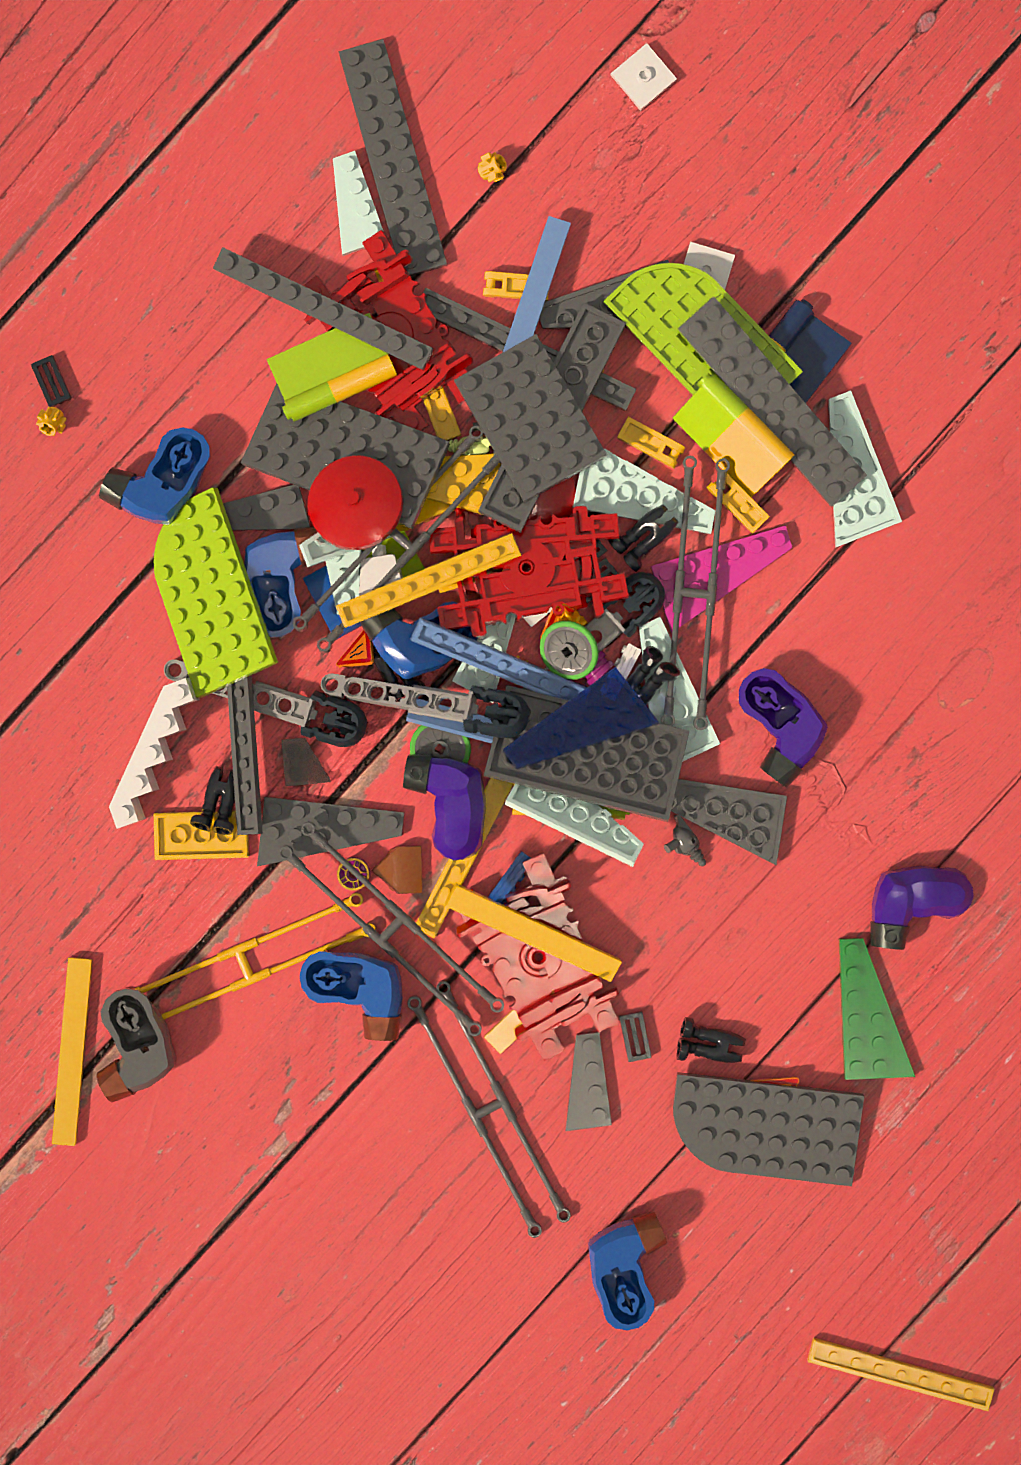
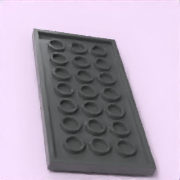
[241,383,450,529]
[484,685,689,822]

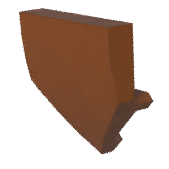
[371,846,422,894]

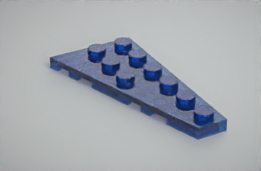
[503,667,659,770]

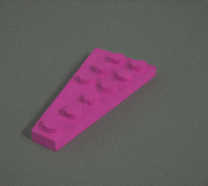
[651,525,792,633]

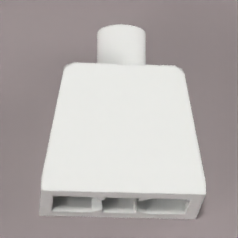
[359,545,403,596]

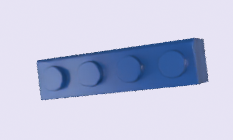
[487,851,531,904]

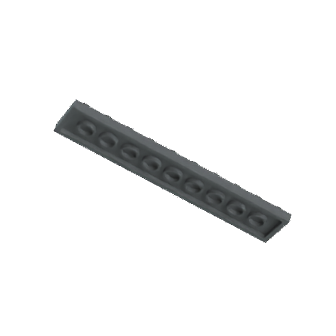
[338,39,447,276]
[677,296,867,507]
[478,303,626,533]

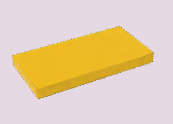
[153,811,249,860]

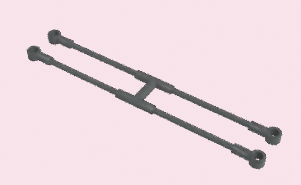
[293,425,501,653]
[661,455,730,730]
[278,821,504,1036]
[408,980,571,1238]

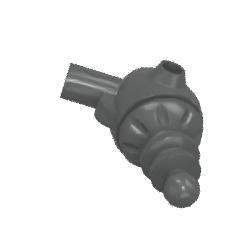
[664,815,706,867]

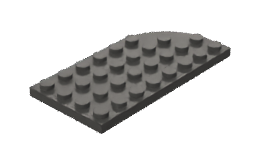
[673,1072,864,1186]

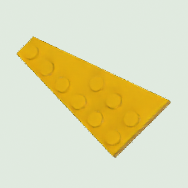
[426,454,502,515]

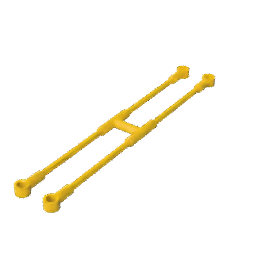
[134,892,376,1019]

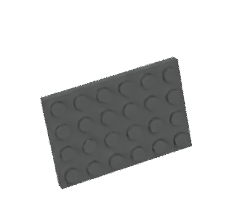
[454,334,607,503]

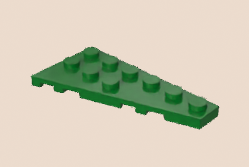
[839,938,915,1080]

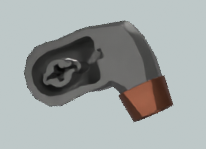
[96,988,176,1102]

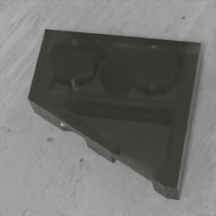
[281,738,330,786]

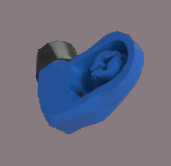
[99,427,210,525]
[360,601,478,679]

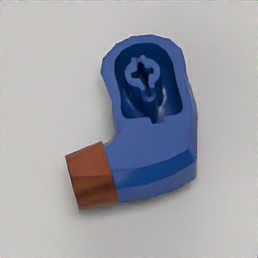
[244,527,318,637]
[299,952,403,1041]
[588,1211,668,1331]

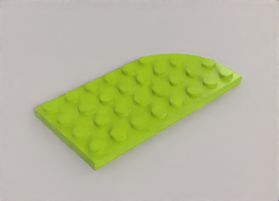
[604,263,803,395]
[154,487,278,698]

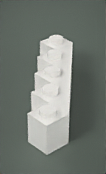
[109,678,200,829]

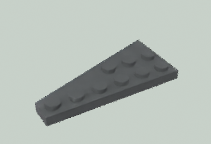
[539,260,669,329]
[671,779,787,865]
[257,797,404,867]

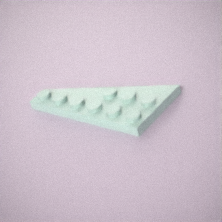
[828,391,902,548]
[573,448,715,534]
[639,617,720,762]
[505,784,644,867]

